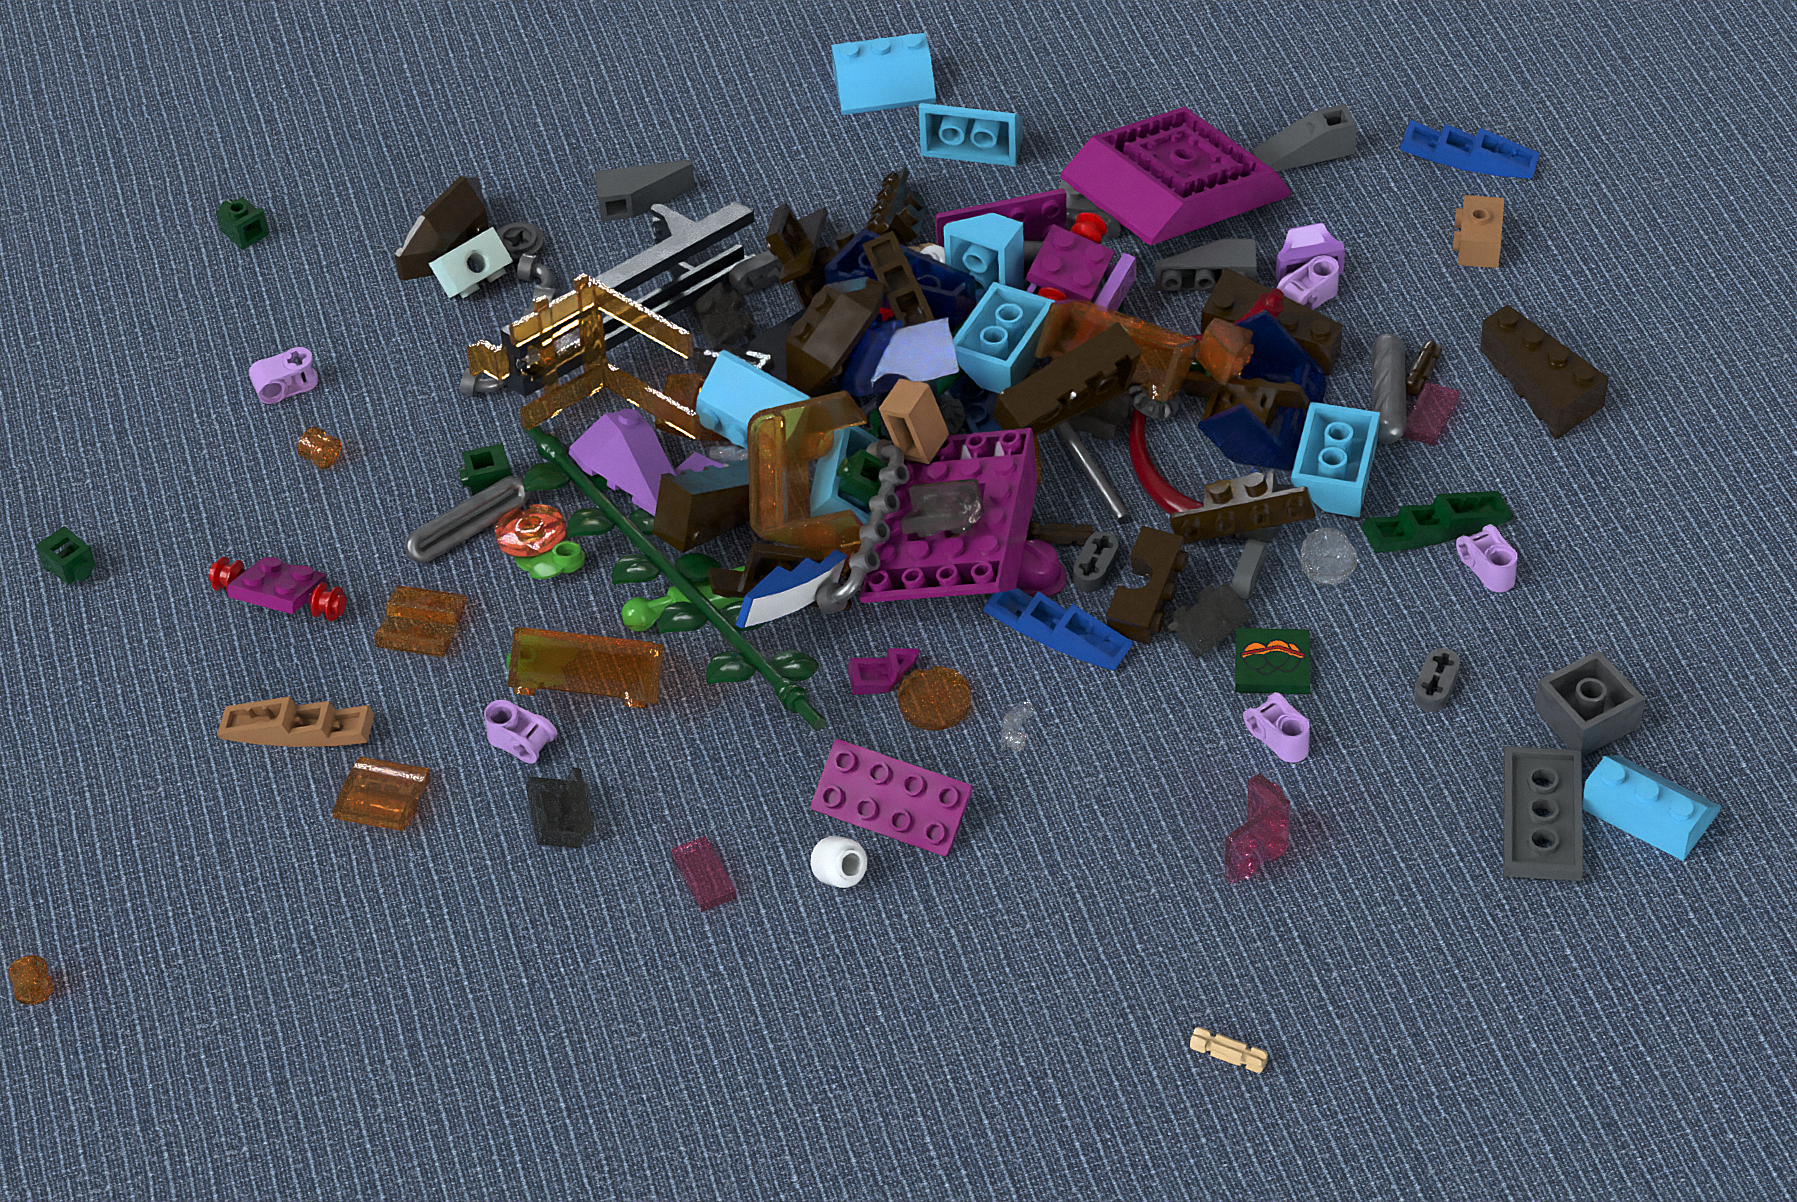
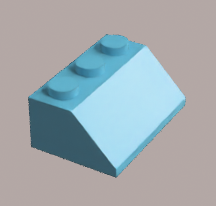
[831,33,936,115]
[919,103,1023,167]
[944,213,1025,306]
[947,282,1057,393]
[695,349,810,468]
[1291,402,1380,517]
[806,420,880,535]
[1582,755,1721,861]

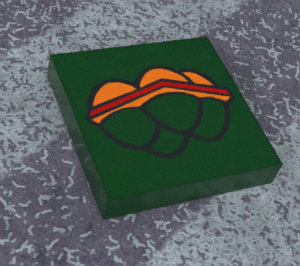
[1235,628,1310,694]

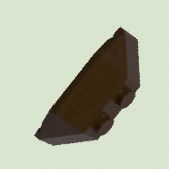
[394,176,489,281]
[785,277,888,397]

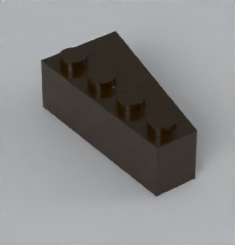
[1201,267,1343,376]
[1480,304,1609,440]
[992,322,1142,438]
[652,458,785,553]

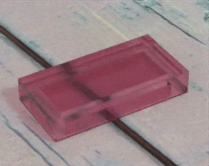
[1403,382,1460,446]
[670,836,737,912]

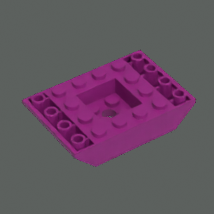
[1060,106,1291,245]
[860,428,1037,603]

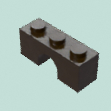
[1106,526,1189,645]

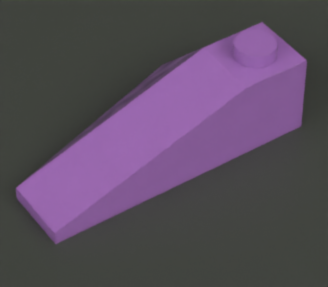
[569,409,676,516]

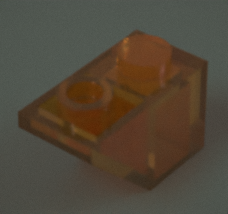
[1196,317,1255,386]

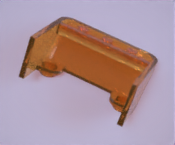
[1034,298,1200,402]
[747,391,867,551]
[507,626,664,709]

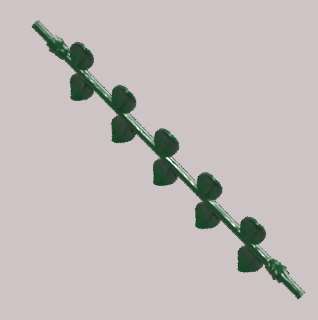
[523,420,826,731]

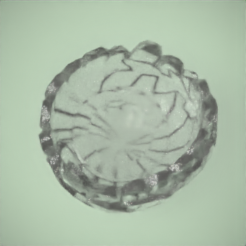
[1300,527,1358,586]

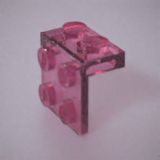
[1225,773,1290,885]

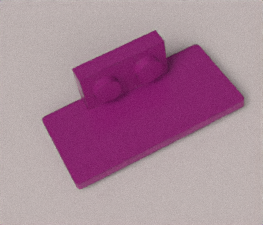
[935,188,1067,247]
[810,739,973,857]

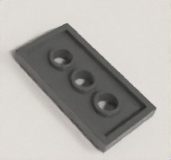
[1503,746,1583,881]

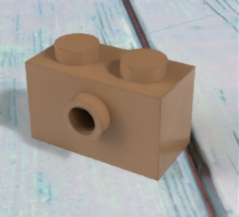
[1452,195,1504,268]
[879,379,949,464]

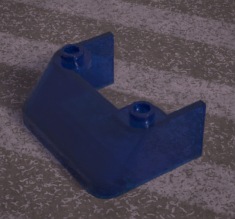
[1198,310,1326,472]
[833,313,959,396]

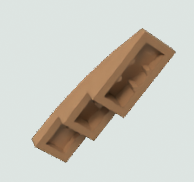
[217,696,375,747]

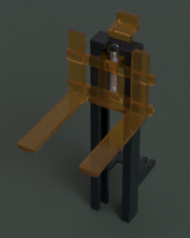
[467,201,756,439]

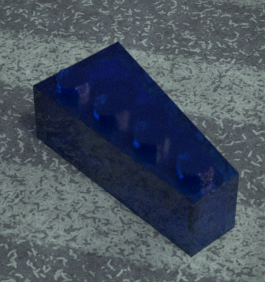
[825,228,976,326]

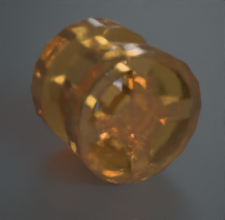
[297,426,341,469]
[8,955,54,1004]

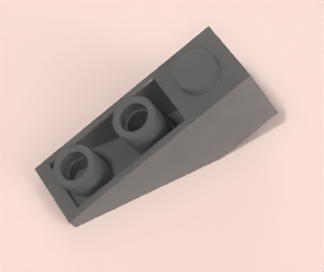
[1252,104,1357,172]
[595,159,695,222]
[1155,239,1256,291]

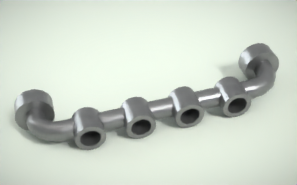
[460,253,558,398]
[816,440,909,614]

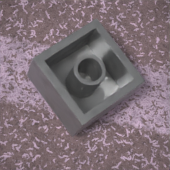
[1534,650,1645,758]

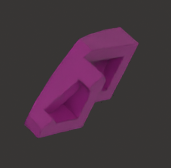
[847,648,919,695]

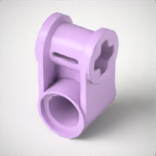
[1277,255,1339,310]
[249,347,319,404]
[1456,524,1517,592]
[1243,692,1310,763]
[484,700,557,764]

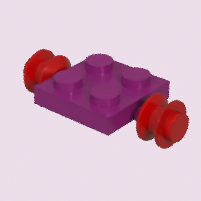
[1026,212,1115,323]
[209,556,347,621]

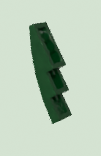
[1361,491,1513,553]

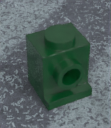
[216,196,269,250]
[458,443,511,496]
[836,449,888,510]
[36,526,96,585]

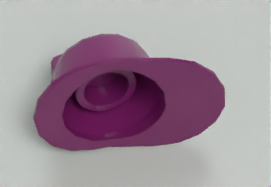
[1016,539,1067,597]

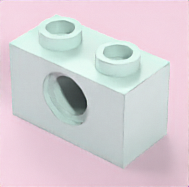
[429,227,513,298]

